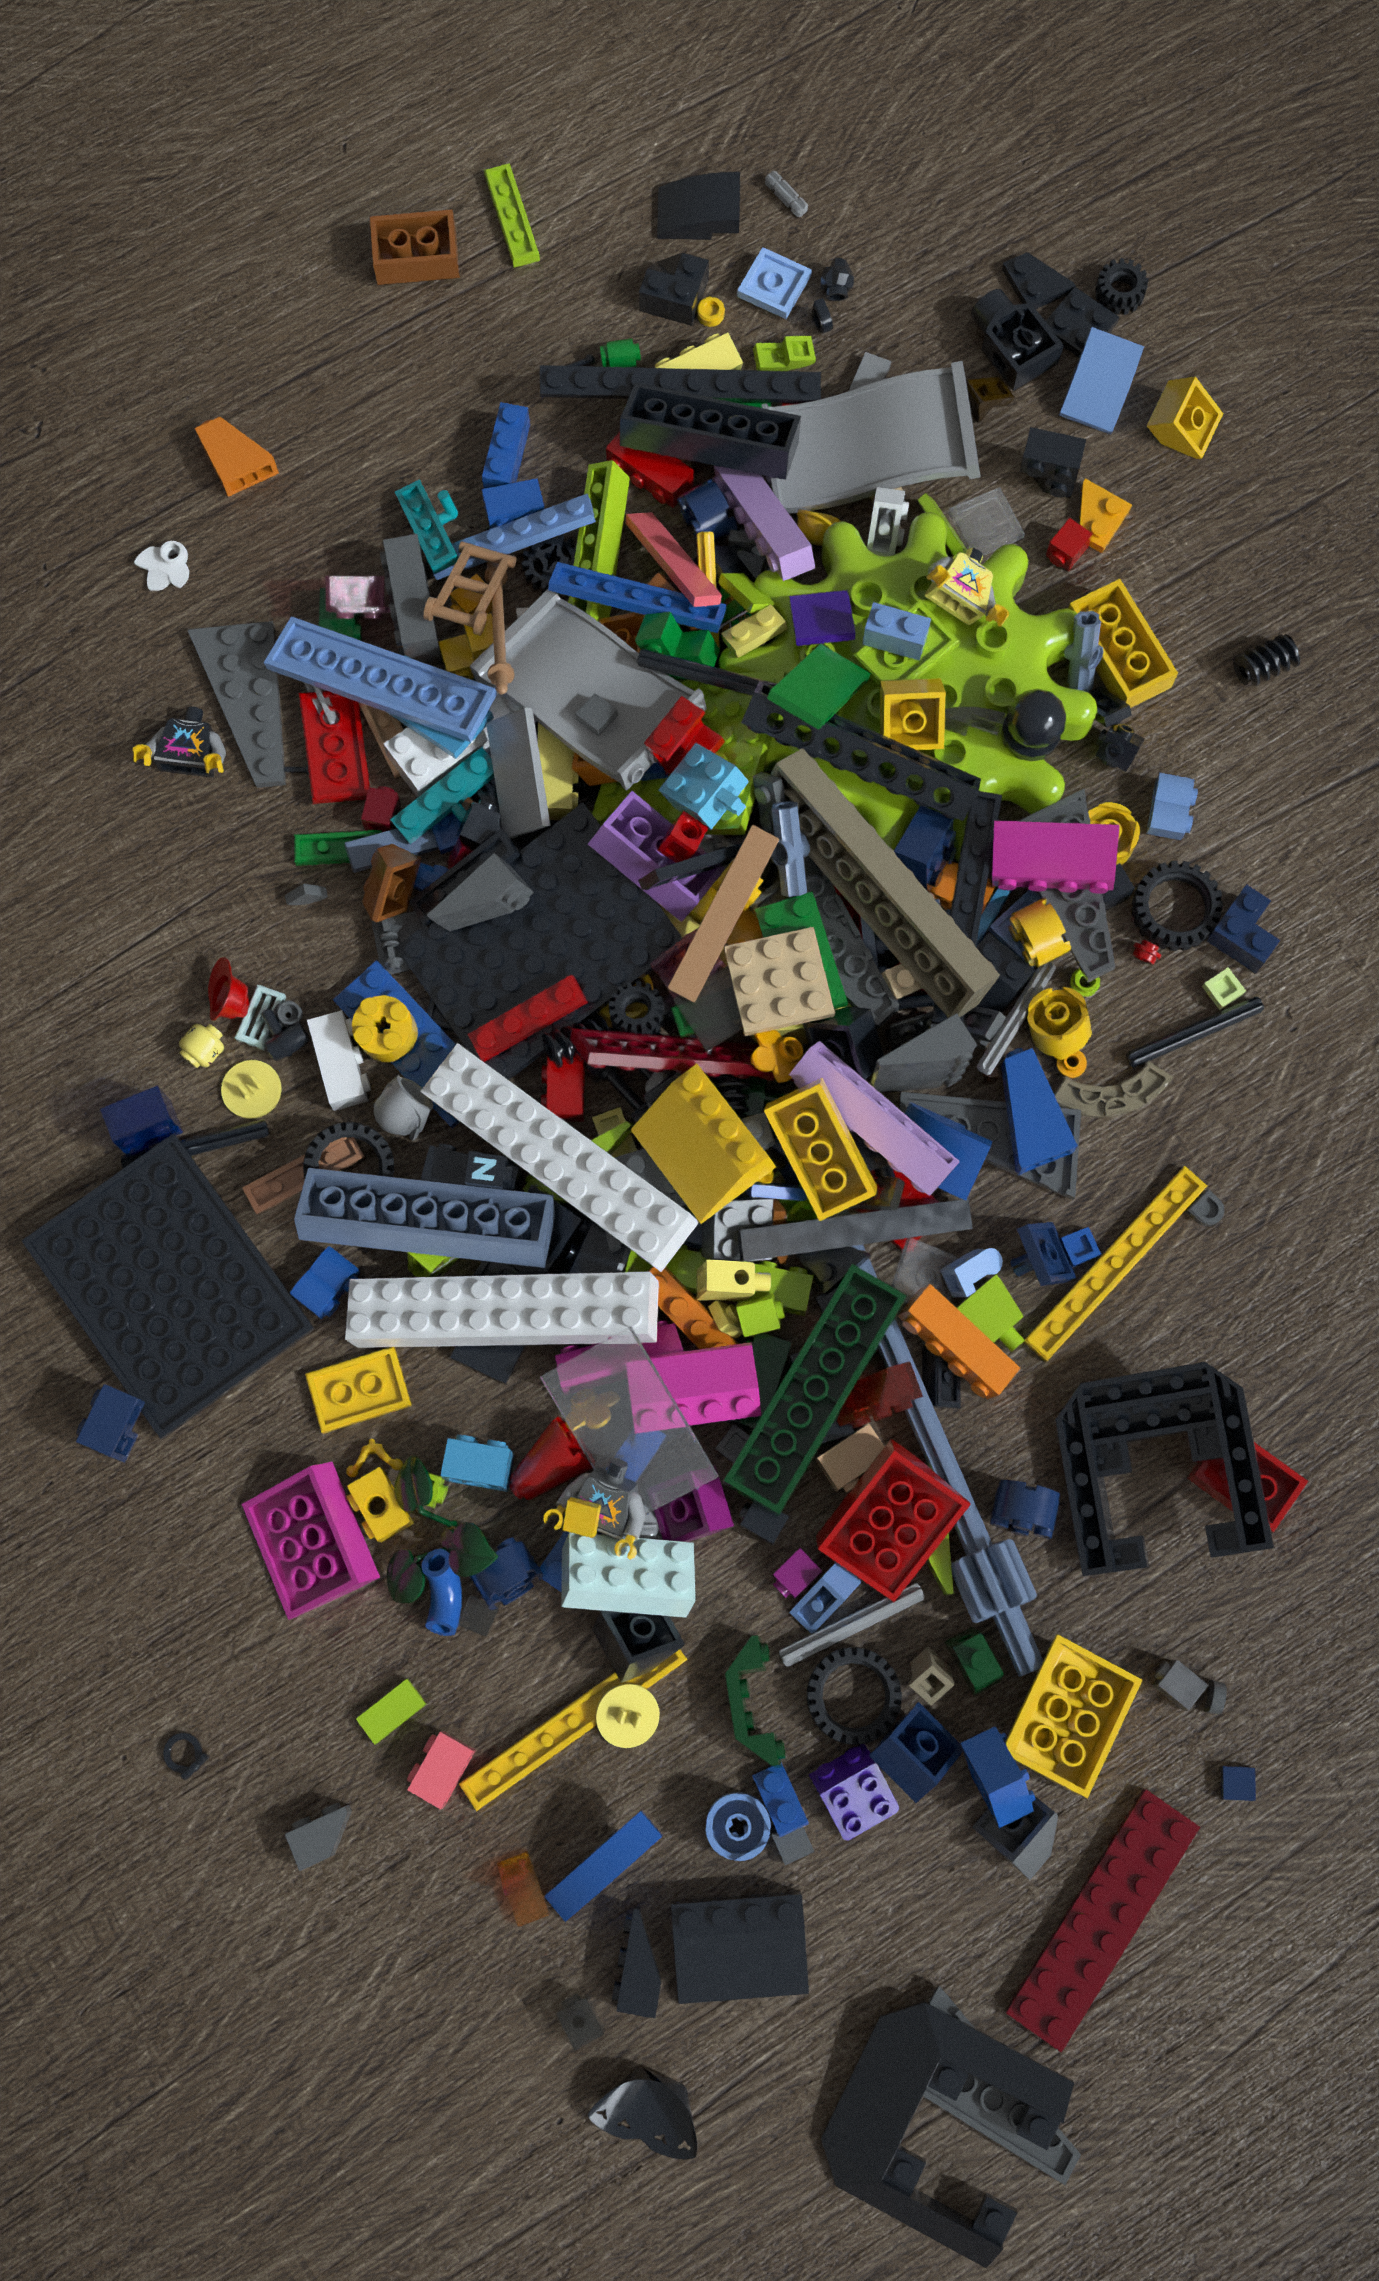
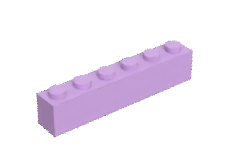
[712,466,815,581]
[789,1041,960,1196]

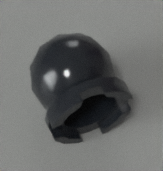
[1001,688,1066,762]

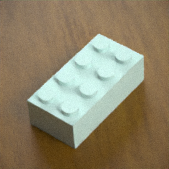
[561,1532,696,1617]

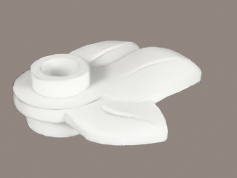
[134,541,189,591]

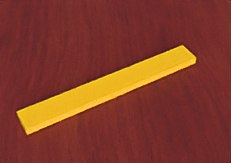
[1024,1166,1207,1362]
[459,1650,687,1811]

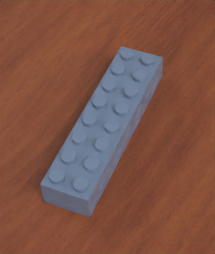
[294,1168,555,1268]

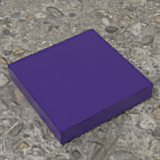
[789,590,855,646]

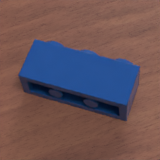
[482,402,530,489]

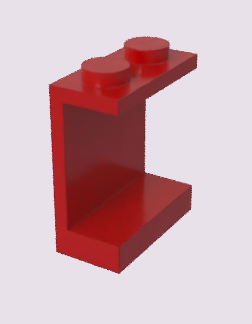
[643,696,725,775]

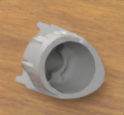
[374,1075,433,1141]

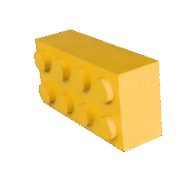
[1068,579,1178,708]
[764,1078,877,1221]

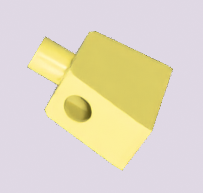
[697,1259,771,1300]

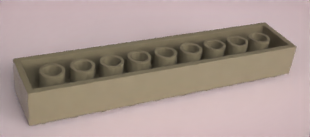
[771,748,1000,1018]

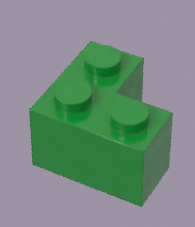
[635,612,720,680]

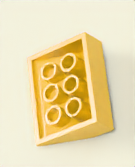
[631,1064,776,1224]
[1005,1634,1142,1799]

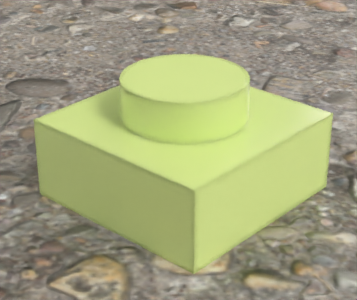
[1202,967,1246,1010]

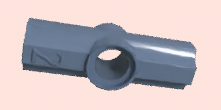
[1064,610,1104,692]
[771,801,810,897]

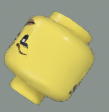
[179,1024,224,1068]

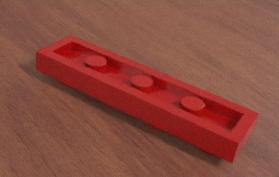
[468,975,588,1062]

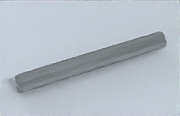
[977,962,1056,1075]
[779,1583,924,1667]

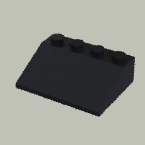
[671,1891,809,2004]

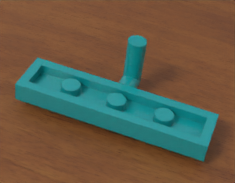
[395,479,459,574]
[390,747,495,845]

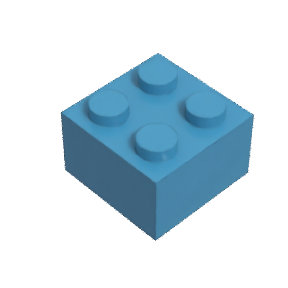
[441,1434,515,1492]

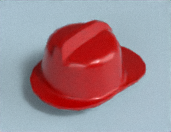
[208,957,249,1021]

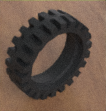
[1131,860,1223,951]
[303,1122,394,1178]
[807,1647,902,1745]

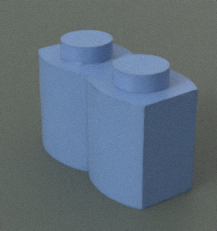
[1146,773,1198,840]

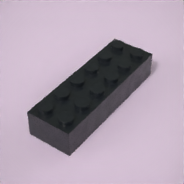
[620,383,801,480]

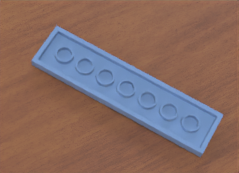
[264,616,497,742]

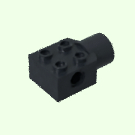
[971,289,1064,391]

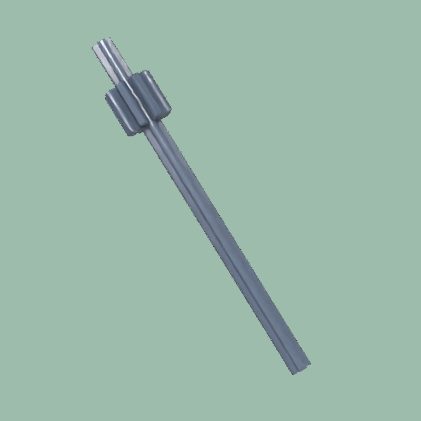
[828,1209,1043,1677]

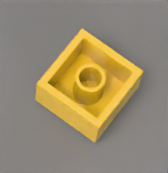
[880,678,946,750]

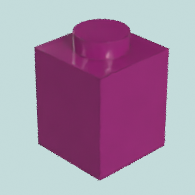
[772,1548,822,1599]

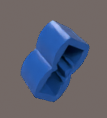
[290,1246,360,1319]

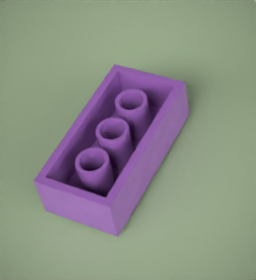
[588,791,725,922]

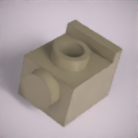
[908,1646,954,1706]

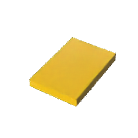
[305,1347,412,1434]

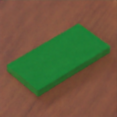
[767,644,871,730]

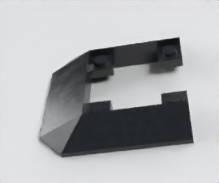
[1055,1362,1274,1576]
[821,2001,1074,2268]

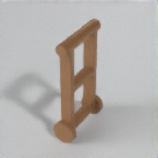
[423,541,516,636]

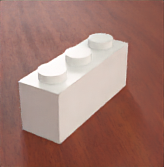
[307,1010,371,1111]

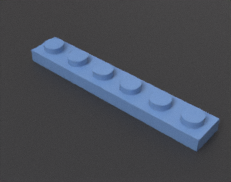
[432,494,596,580]

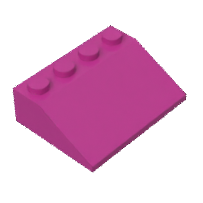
[992,821,1119,894]
[242,1462,380,1620]

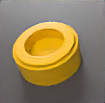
[697,297,725,327]

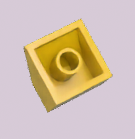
[1147,377,1223,459]

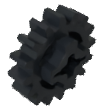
[522,534,576,594]

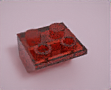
[837,1361,923,1428]

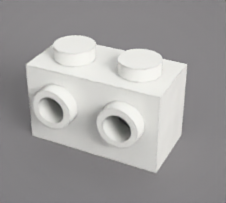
[867,487,909,556]

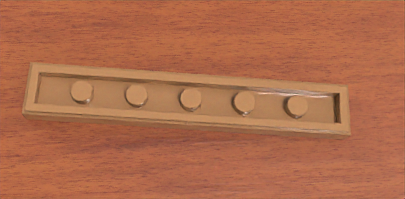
[667,825,779,1003]

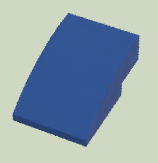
[905,1102,993,1201]

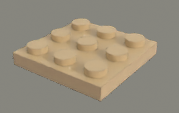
[724,927,835,1036]

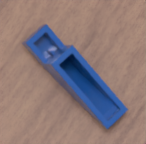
[544,1810,662,1922]

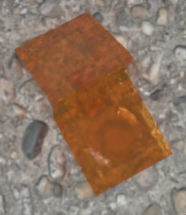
[497,1851,550,1927]

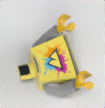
[925,548,1009,627]

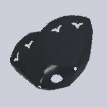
[587,2068,698,2160]

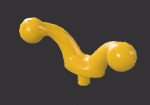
[346,1439,403,1477]

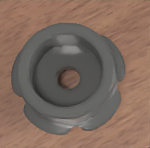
[273,1000,303,1028]

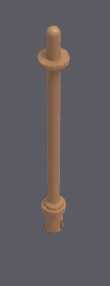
[485,561,514,695]

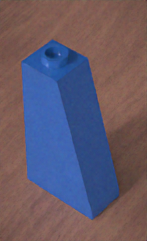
[1001,1048,1078,1175]

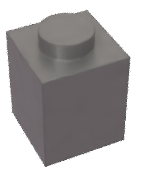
[1153,1660,1208,1711]

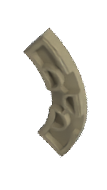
[1054,1061,1174,1118]

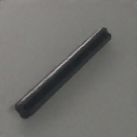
[637,649,777,696]
[1126,996,1264,1067]
[121,1119,269,1169]

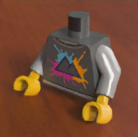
[544,1458,646,1560]

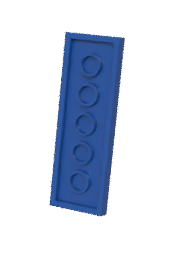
[333,960,460,1129]

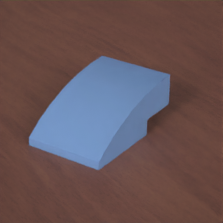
[1059,327,1144,435]

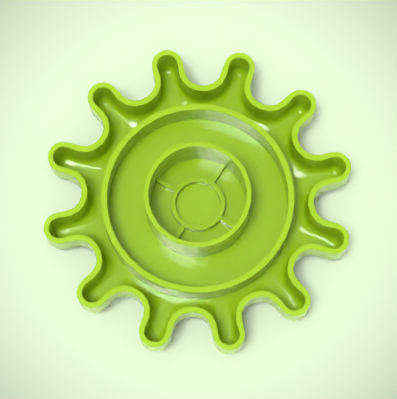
[718,512,1097,862]

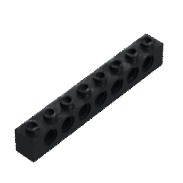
[741,680,981,821]

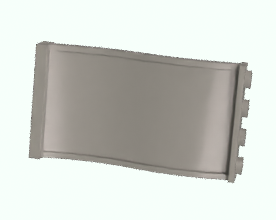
[762,361,981,513]
[470,588,707,791]

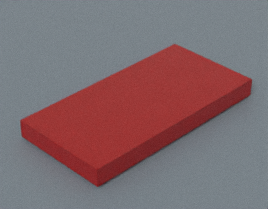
[299,691,370,804]

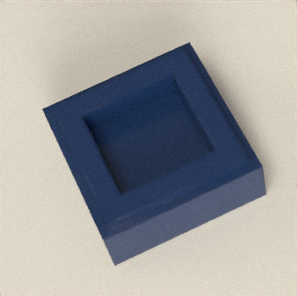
[1221,1766,1256,1801]

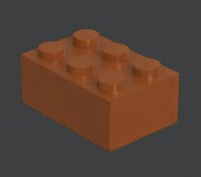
[370,209,460,285]

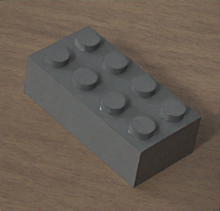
[380,534,443,666]

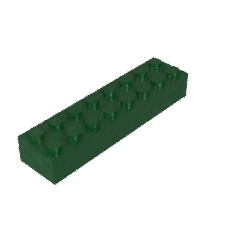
[724,1264,907,1517]

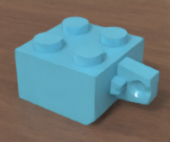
[659,743,749,830]

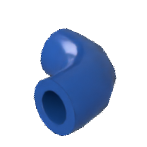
[422,1549,462,1636]

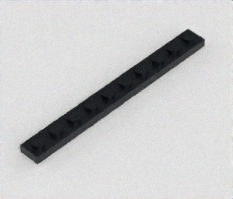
[539,365,821,403]

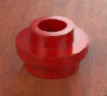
[1132,940,1162,965]

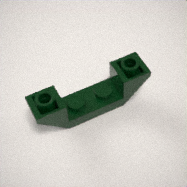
[725,1635,786,1768]

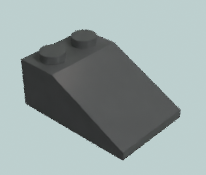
[427,853,534,931]

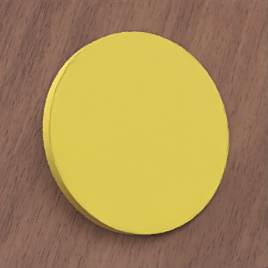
[221,1060,282,1119]
[596,1683,659,1748]

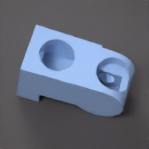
[940,1248,1003,1297]

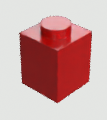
[1046,518,1093,572]

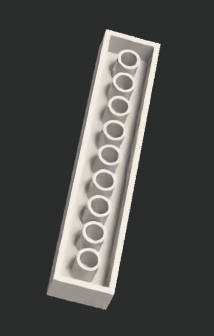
[420,1043,699,1272]
[345,1272,659,1348]

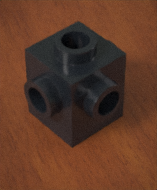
[1095,724,1145,772]

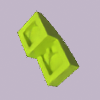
[753,336,816,371]

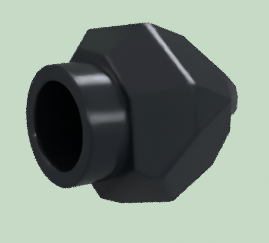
[820,257,854,301]

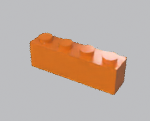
[897,1284,1020,1399]

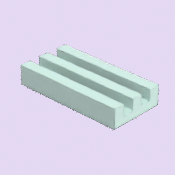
[235,984,286,1051]

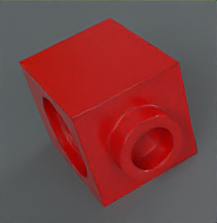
[657,810,709,863]

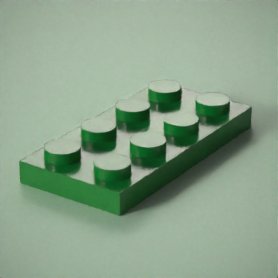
[755,891,848,1010]

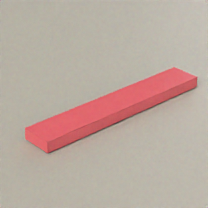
[625,512,722,607]

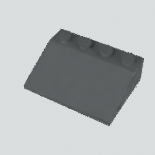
[869,1013,977,1093]

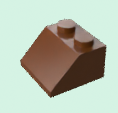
[362,844,422,922]

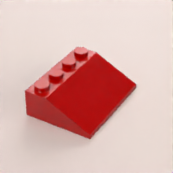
[816,1439,971,1602]

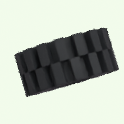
[1095,258,1148,315]
[609,981,664,1035]

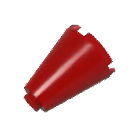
[509,1416,597,1500]

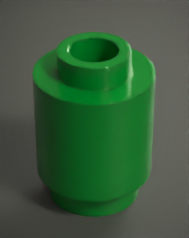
[600,338,641,367]

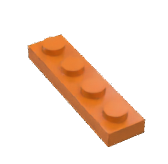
[647,1266,739,1349]

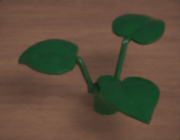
[387,1455,498,1603]

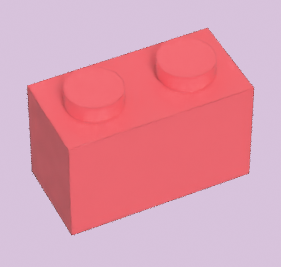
[407,1731,476,1810]

